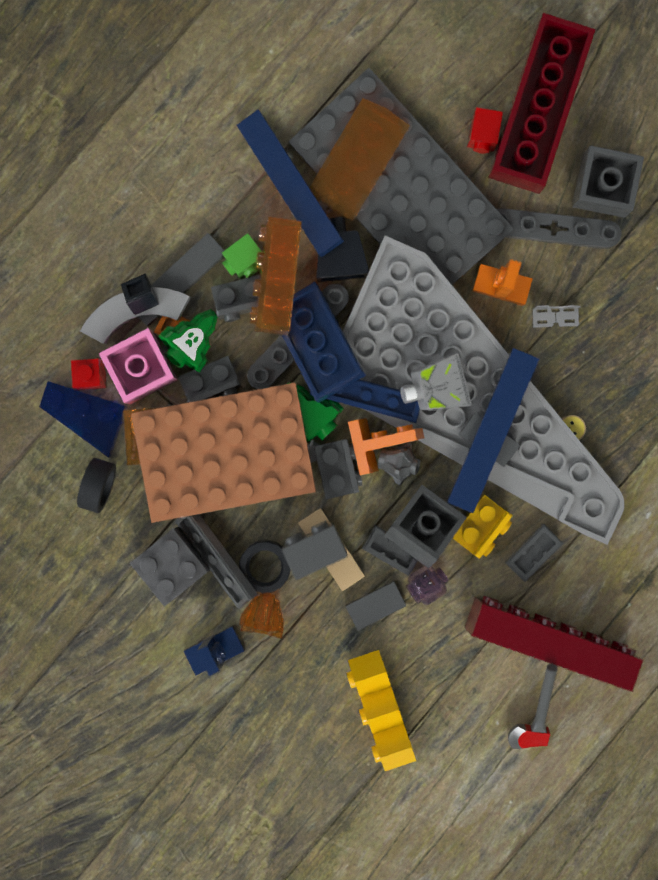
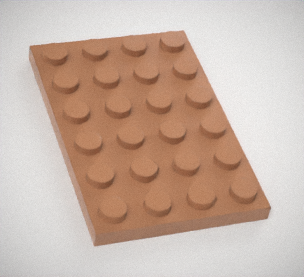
[131,383,316,523]

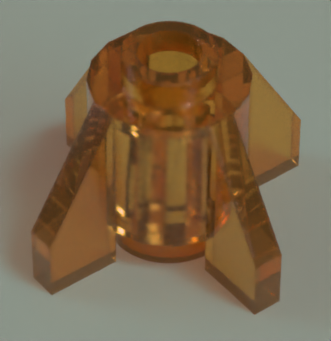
[239,593,284,639]

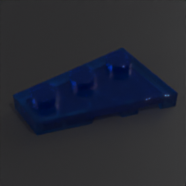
[39,381,127,458]

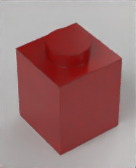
[467,107,503,154]
[71,359,107,390]

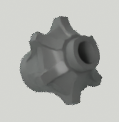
[378,443,420,485]

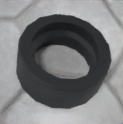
[77,458,116,513]
[239,540,291,593]

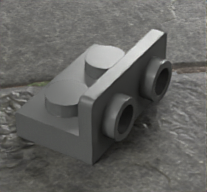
[211,274,272,322]
[178,356,241,403]
[314,439,362,499]

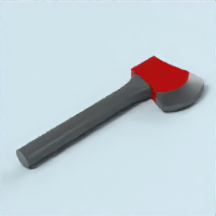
[508,664,558,749]

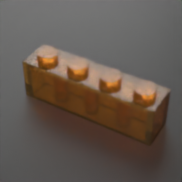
[250,216,302,335]

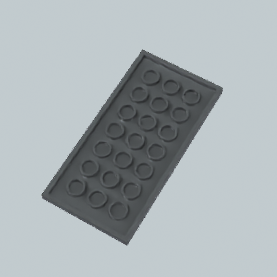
[288,68,514,285]

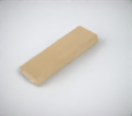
[298,508,365,591]

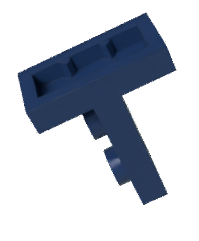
[184,626,245,676]

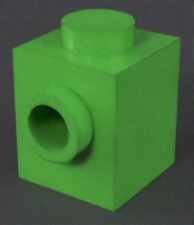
[222,233,266,279]

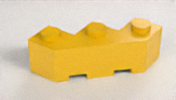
[346,650,416,771]

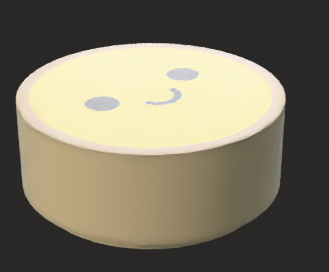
[562,415,586,440]

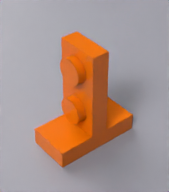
[472,260,533,306]
[348,418,425,475]

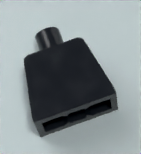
[317,217,369,283]

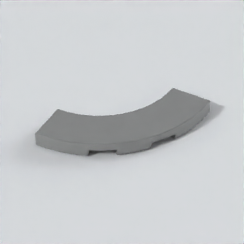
[80,287,191,344]

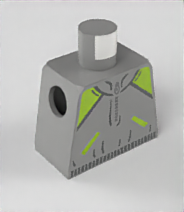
[400,353,471,410]

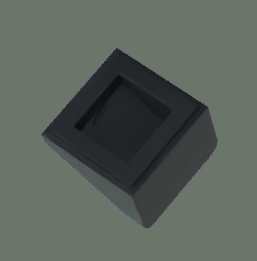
[121,273,159,315]

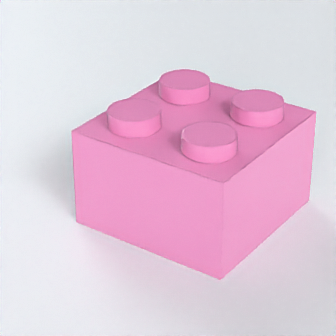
[99,328,178,404]

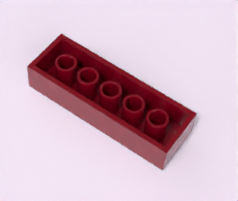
[488,13,596,194]
[464,595,643,692]

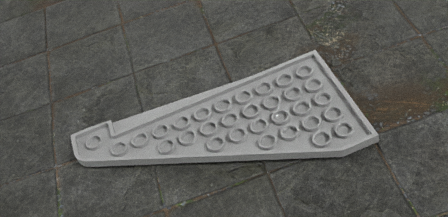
[343,236,624,545]

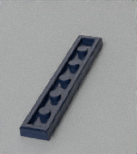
[237,110,344,257]
[447,348,539,513]

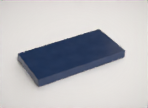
[269,282,366,403]

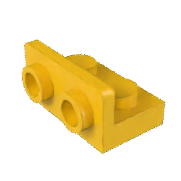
[452,494,513,559]

